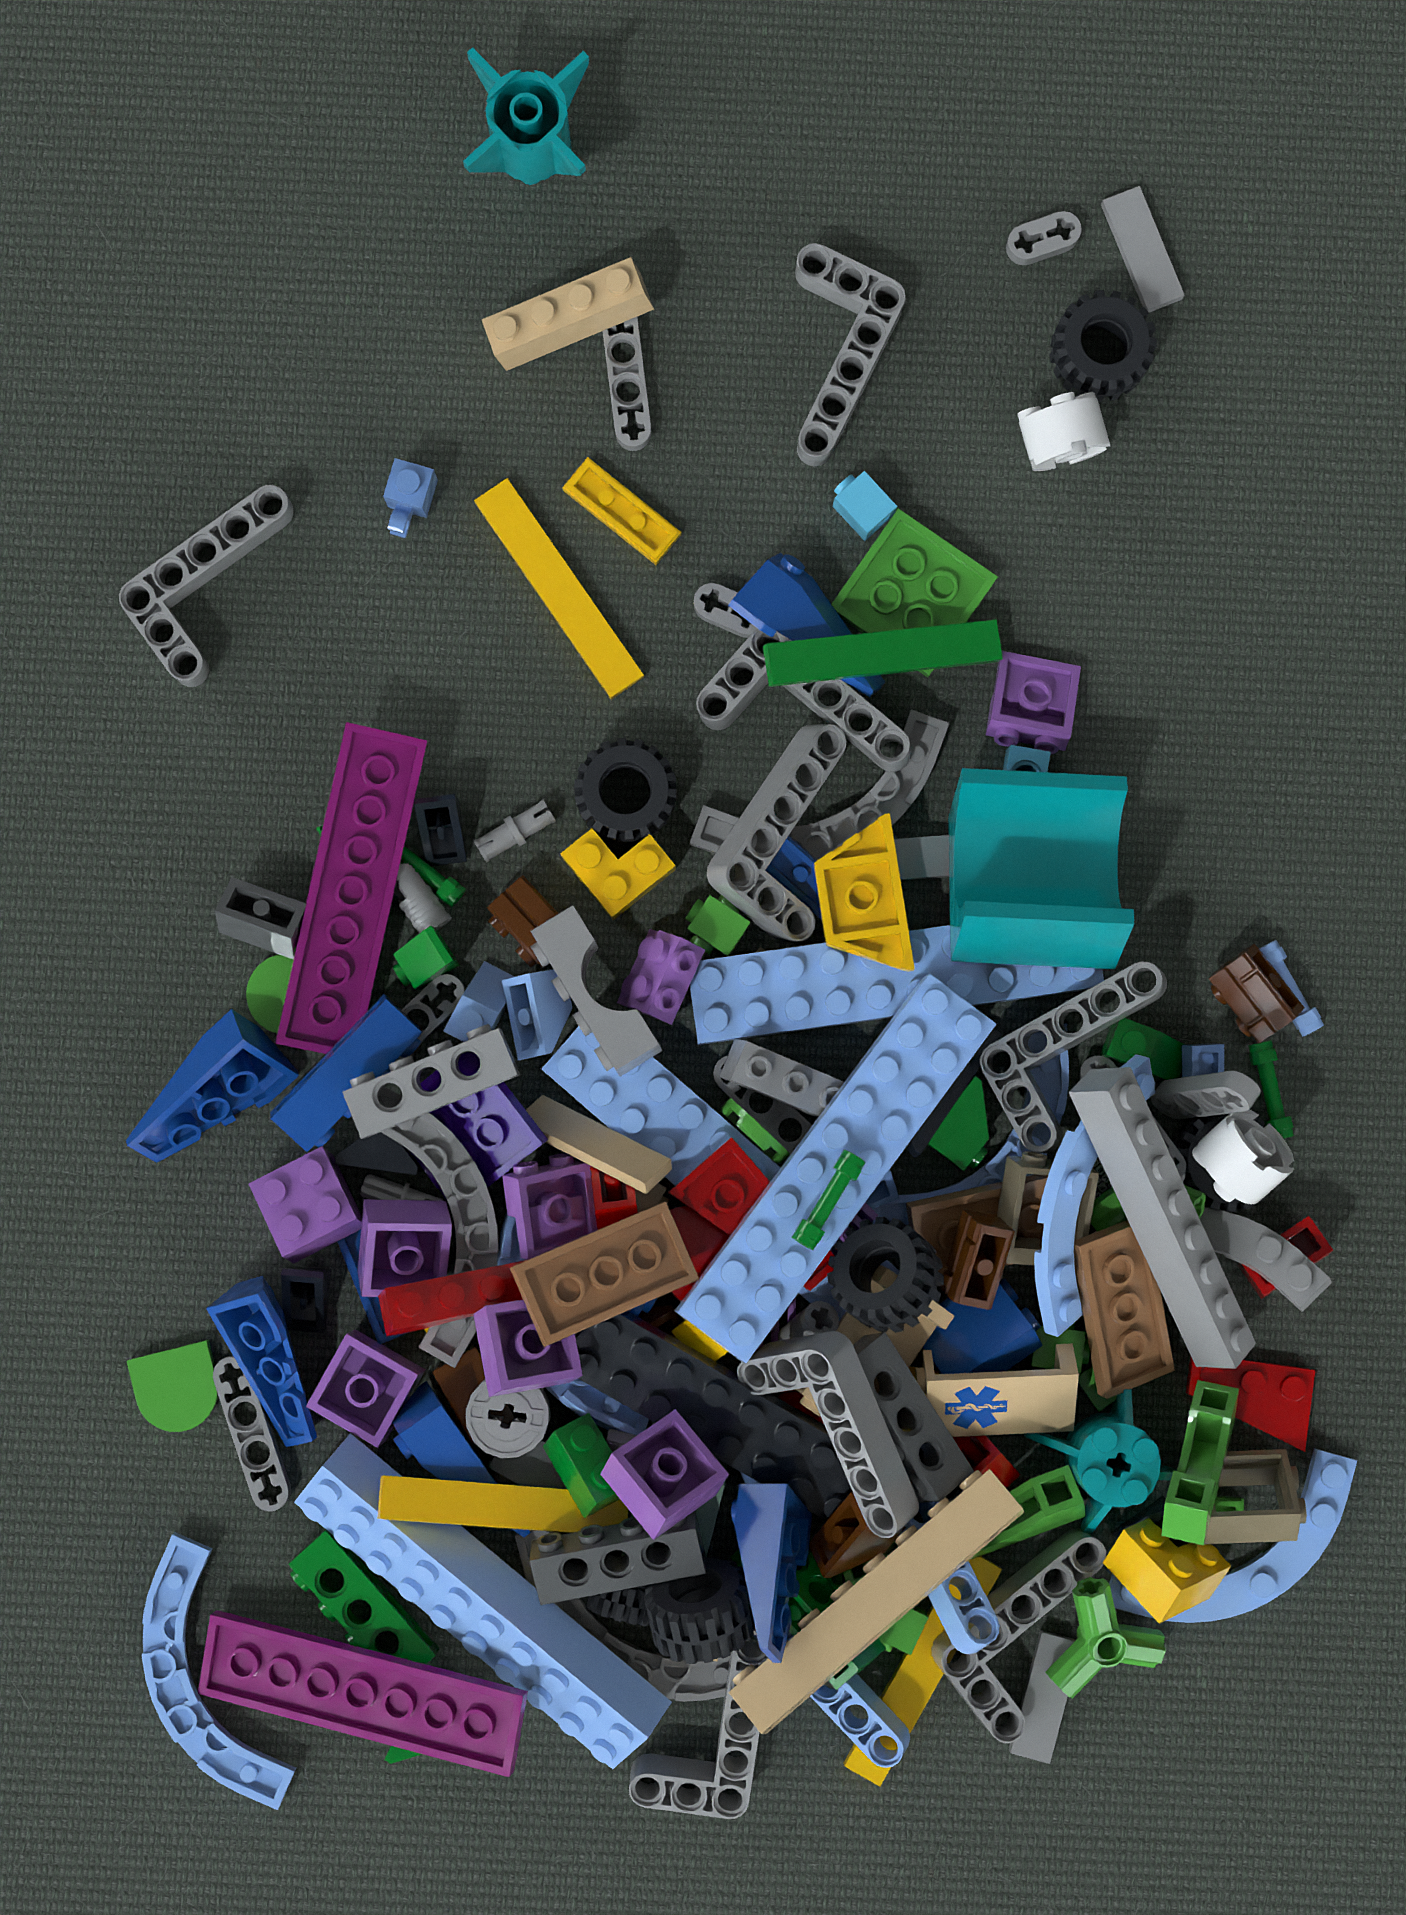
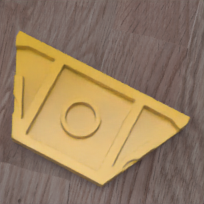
[814,813,915,972]

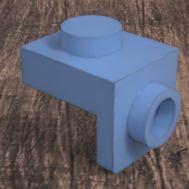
[1182,1043,1224,1078]

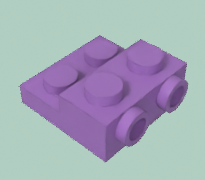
[986,651,1081,754]
[617,929,705,1025]
[502,1153,598,1260]

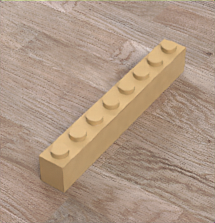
[728,1469,1024,1734]

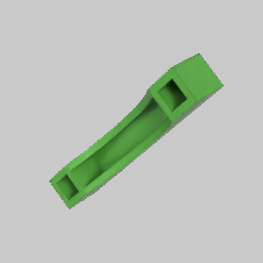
[843,1465,1085,1585]

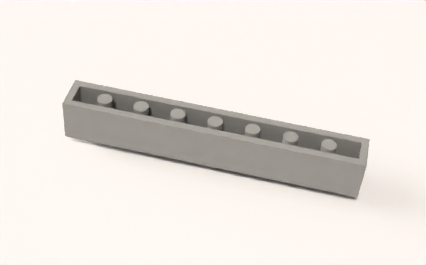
[1069,1067,1256,1369]

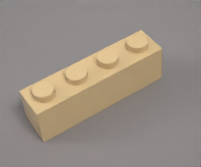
[482,257,654,371]

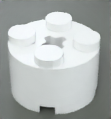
[1017,392,1110,471]
[1192,1110,1294,1204]

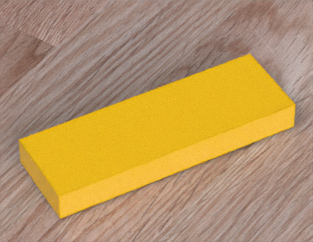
[562,457,681,565]

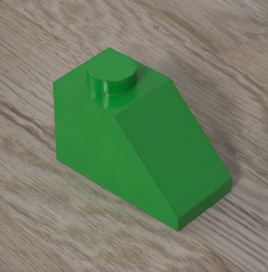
[393,926,460,991]
[1099,1018,1185,1081]
[927,1076,989,1171]

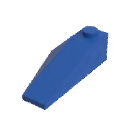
[728,553,885,697]
[126,1009,299,1163]
[206,1276,317,1447]
[393,1381,531,1537]
[731,1484,812,1663]

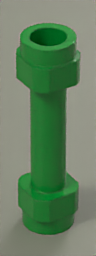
[400,841,466,908]
[1248,1040,1294,1139]
[791,1150,866,1251]

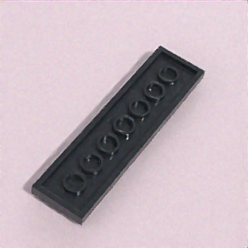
[575,1311,853,1521]

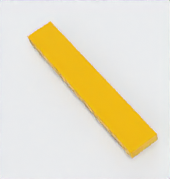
[474,478,644,700]
[377,1475,628,1533]
[843,1556,1002,1787]

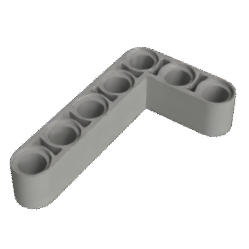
[795,243,905,467]
[119,485,293,687]
[696,629,911,772]
[707,724,846,941]
[980,961,1167,1154]
[737,1331,919,1538]
[931,1528,1106,1744]
[629,1629,768,1819]

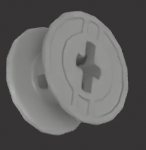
[466,1379,551,1458]

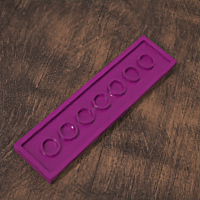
[275,722,427,1054]
[198,1610,528,1777]

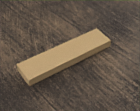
[526,1095,672,1194]

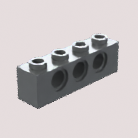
[853,1332,974,1503]
[529,1510,706,1605]

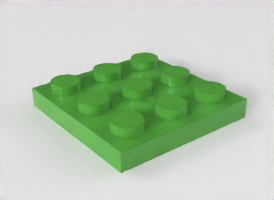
[831,508,998,678]

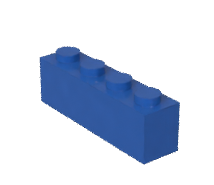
[270,994,422,1152]

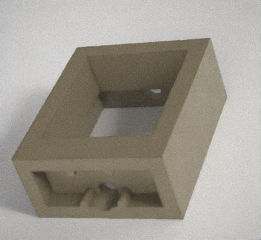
[997,1151,1099,1265]
[1204,1449,1307,1544]

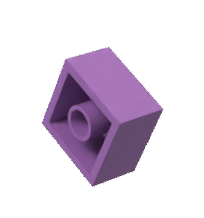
[249,1146,362,1264]
[357,1199,452,1297]
[473,1300,583,1397]
[306,1329,426,1448]
[600,1409,729,1540]

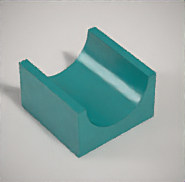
[948,768,1134,969]

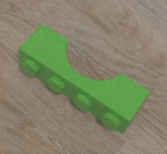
[1161,1380,1239,1546]

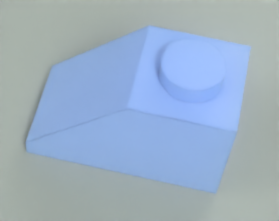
[443,961,514,1042]
[502,969,572,1061]

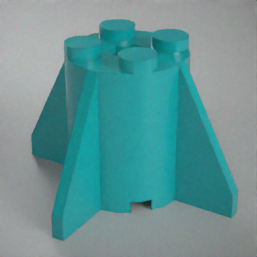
[463,47,589,185]
[1024,1389,1177,1534]

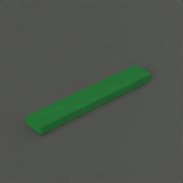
[763,620,1003,687]

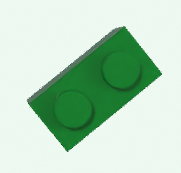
[543,1413,620,1519]

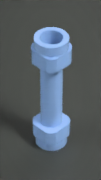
[1259,940,1324,1037]

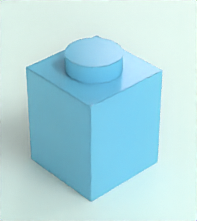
[832,471,897,541]

